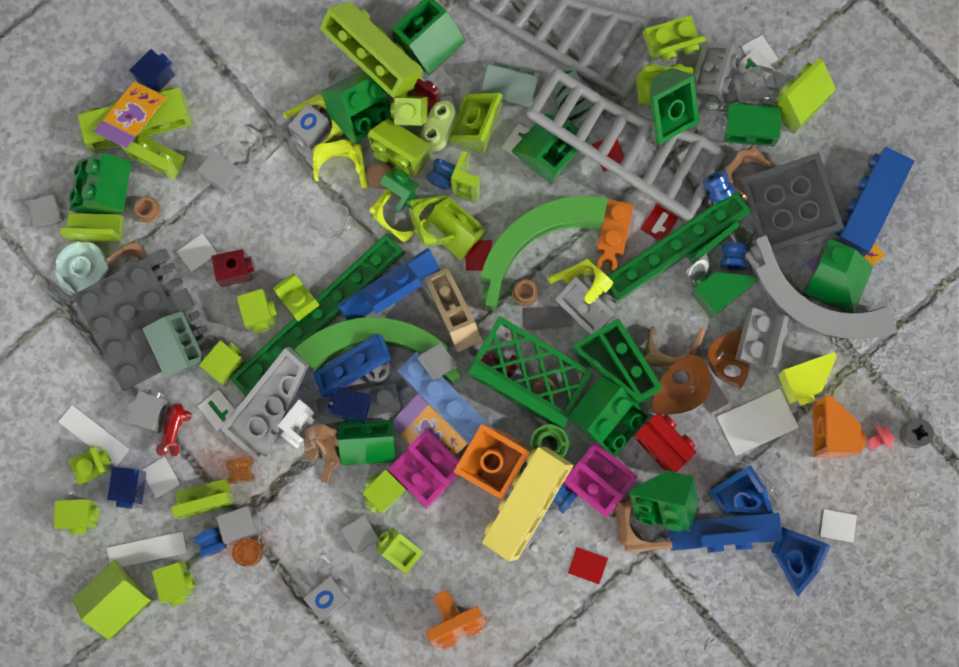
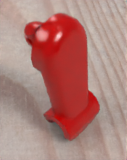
[156,403,192,456]

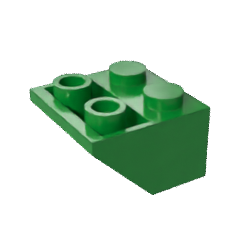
[391,0,466,76]
[321,71,393,143]
[511,113,589,185]
[69,152,132,214]
[567,376,648,458]
[630,471,699,532]

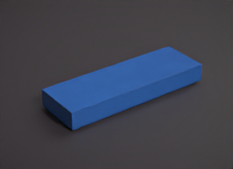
[313,334,392,397]

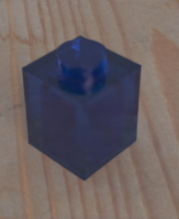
[129,49,175,92]
[328,387,372,425]
[107,467,147,509]

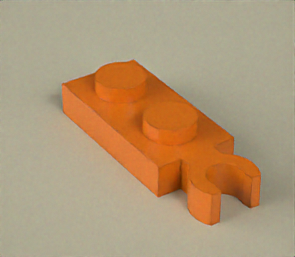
[596,199,634,273]

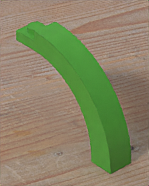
[481,196,608,313]
[294,317,461,386]

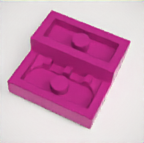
[387,429,459,509]
[563,442,638,518]

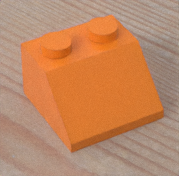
[812,396,866,458]
[453,423,530,500]

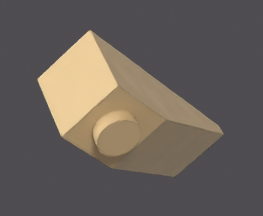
[424,268,482,352]

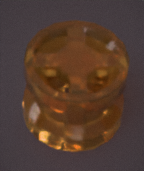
[225,457,255,484]
[232,538,264,567]

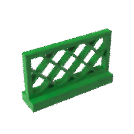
[464,316,592,428]

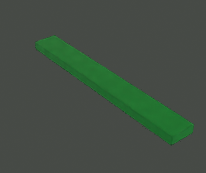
[229,233,405,396]

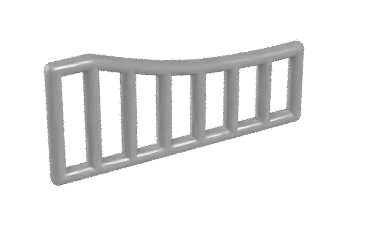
[466,0,658,100]
[527,68,727,221]

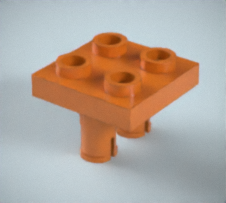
[425,590,487,650]

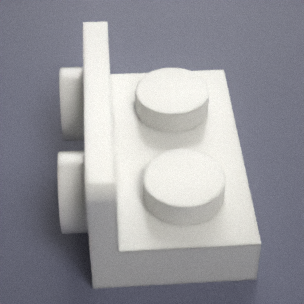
[278,400,315,449]

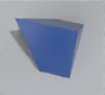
[709,465,773,515]
[771,527,831,596]

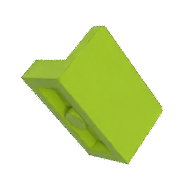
[451,150,481,204]
[423,197,488,260]
[60,213,124,243]

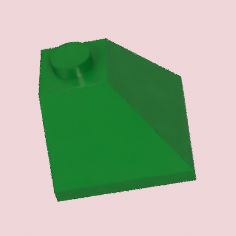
[649,67,699,145]
[803,239,873,313]

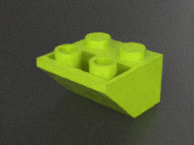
[774,58,836,133]
[368,119,433,179]

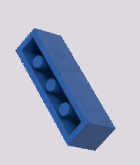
[834,147,915,257]

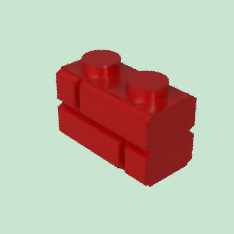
[633,412,697,472]

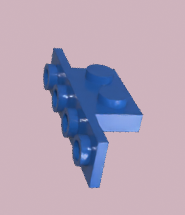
[338,248,440,320]
[668,513,783,553]

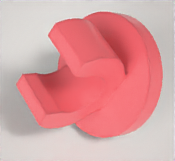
[866,424,895,450]

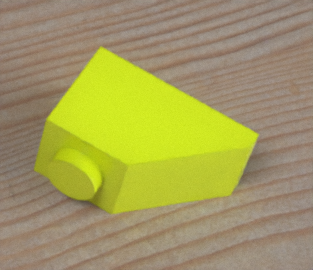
[778,352,837,406]

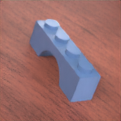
[397,352,490,446]

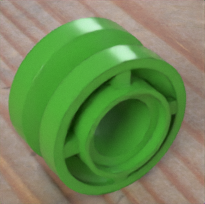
[530,424,569,458]

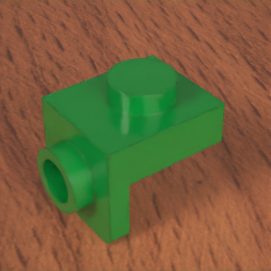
[380,168,420,213]

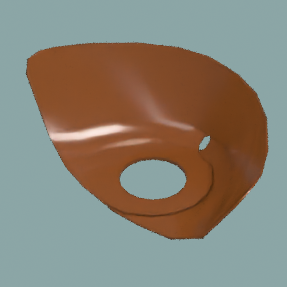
[707,329,749,389]
[651,354,711,415]

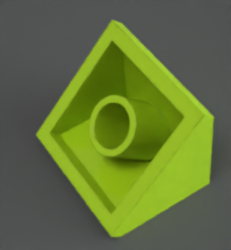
[448,93,503,155]
[72,560,151,640]

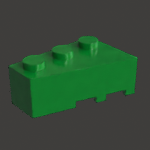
[571,318,663,405]

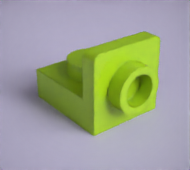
[273,273,319,321]
[68,446,112,485]
[375,527,424,574]

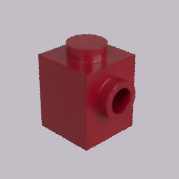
[211,249,255,287]

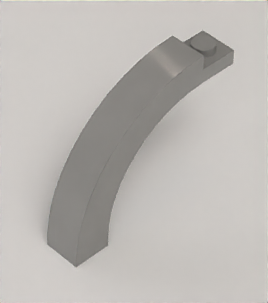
[751,235,898,339]

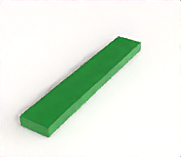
[607,190,751,302]

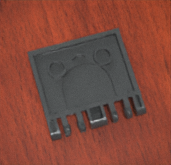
[72,248,216,391]

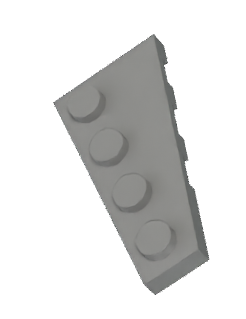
[220,347,309,465]

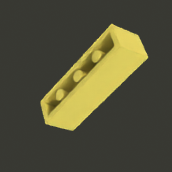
[482,447,574,562]

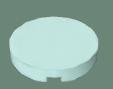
[55,242,110,293]

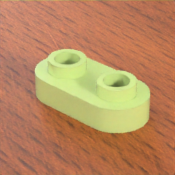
[420,101,458,152]

